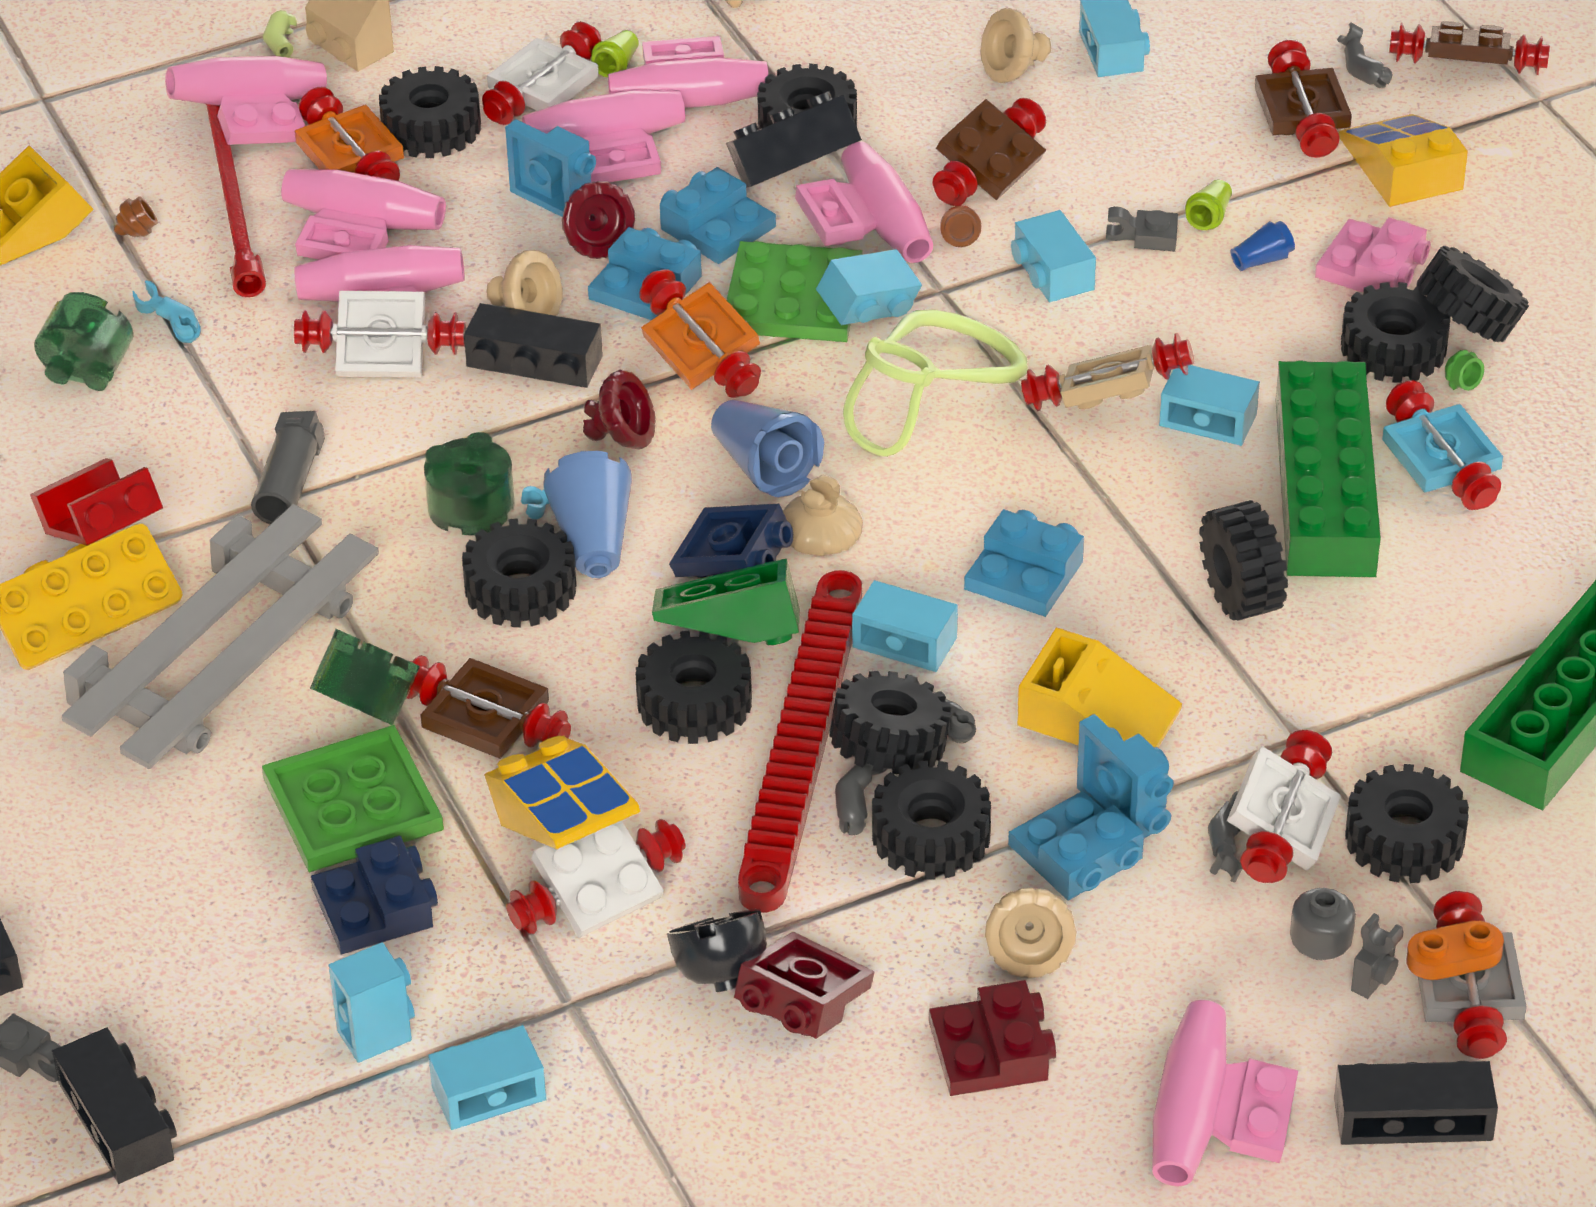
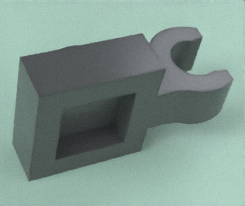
[1106,206,1178,252]
[1351,913,1403,999]
[0,1013,61,1083]

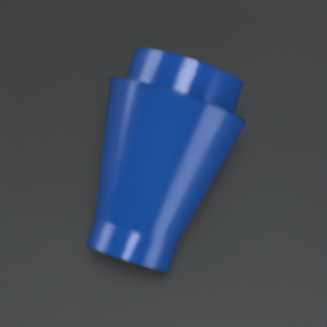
[1230,221,1295,271]

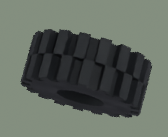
[757,63,857,129]
[379,66,481,158]
[1416,246,1529,343]
[1341,282,1451,383]
[1199,500,1288,621]
[462,518,577,628]
[635,630,752,744]
[829,671,952,774]
[872,760,991,880]
[1345,764,1469,883]

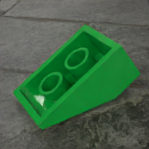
[652,558,800,645]

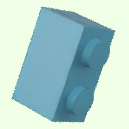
[1079,0,1150,77]
[1011,210,1096,303]
[816,249,922,325]
[1159,365,1260,446]
[852,580,958,672]
[328,942,415,1063]
[428,1025,546,1130]

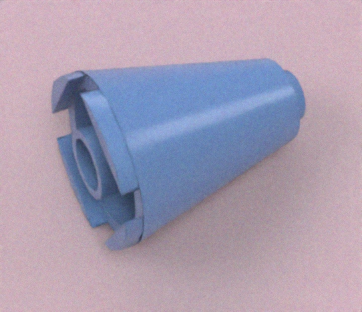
[711,400,824,498]
[543,451,632,578]

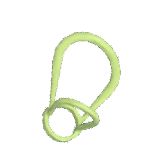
[843,309,1028,457]

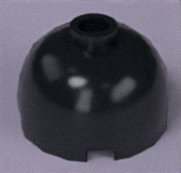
[667,909,767,992]

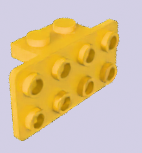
[0,524,183,670]

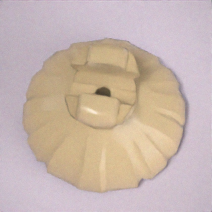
[980,8,1051,83]
[486,250,563,316]
[783,475,863,556]
[985,888,1077,978]

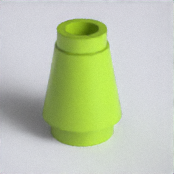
[591,30,639,78]
[1185,179,1232,230]

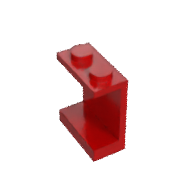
[30,458,163,546]

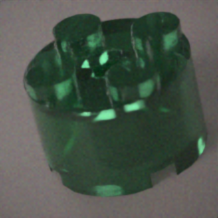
[34,292,134,391]
[424,432,515,536]
[310,629,421,725]

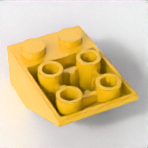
[1017,627,1182,748]

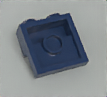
[669,503,793,578]
[311,836,438,955]

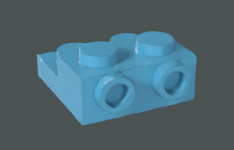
[505,119,596,217]
[660,167,776,264]
[588,227,702,320]
[964,509,1084,617]
[1077,714,1174,838]
[1008,791,1144,901]

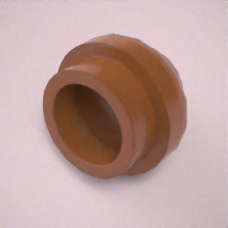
[114,196,158,237]
[940,205,982,247]

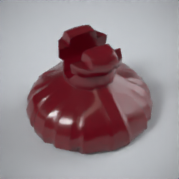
[561,181,635,259]
[583,369,656,450]

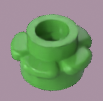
[1445,350,1485,391]

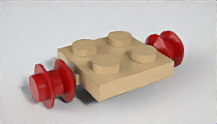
[1021,333,1194,411]

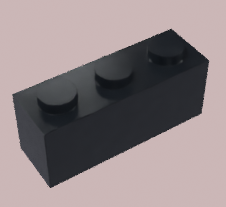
[726,91,862,188]
[464,303,603,388]
[52,1027,177,1184]
[1334,1061,1498,1145]

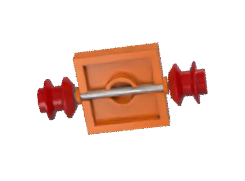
[295,87,404,181]
[640,269,761,398]

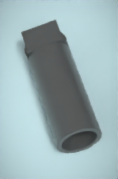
[251,411,325,524]

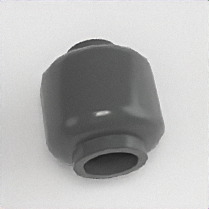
[1290,888,1356,961]

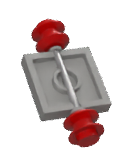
[1417,891,1527,1059]

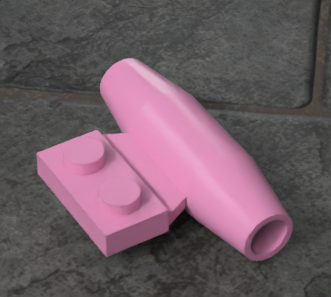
[608,36,768,108]
[165,56,327,145]
[522,90,685,183]
[795,142,933,263]
[281,169,446,260]
[294,245,465,306]
[1152,1000,1298,1186]

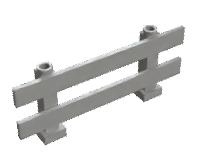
[62,504,379,769]

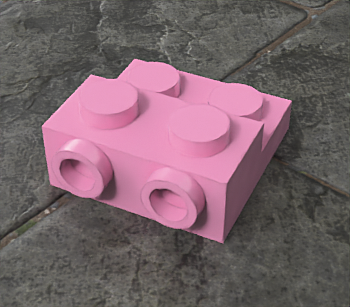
[1315,217,1431,292]

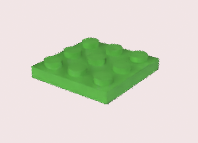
[727,241,863,342]
[262,725,444,873]

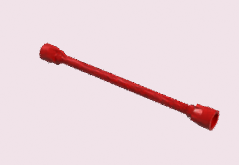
[206,104,266,297]

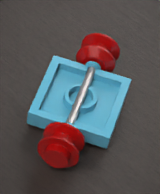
[1382,380,1503,510]

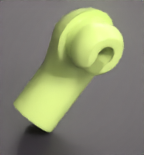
[263,10,297,58]

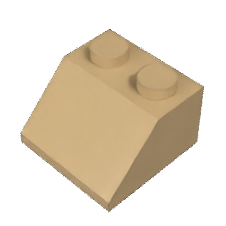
[305,0,394,72]

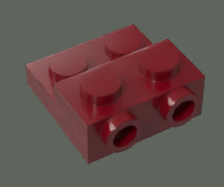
[734,931,875,1039]
[929,980,1056,1096]

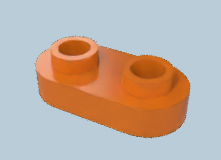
[1406,921,1504,980]

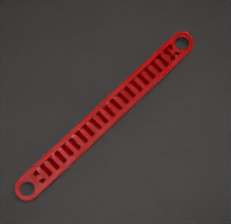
[738,570,862,913]

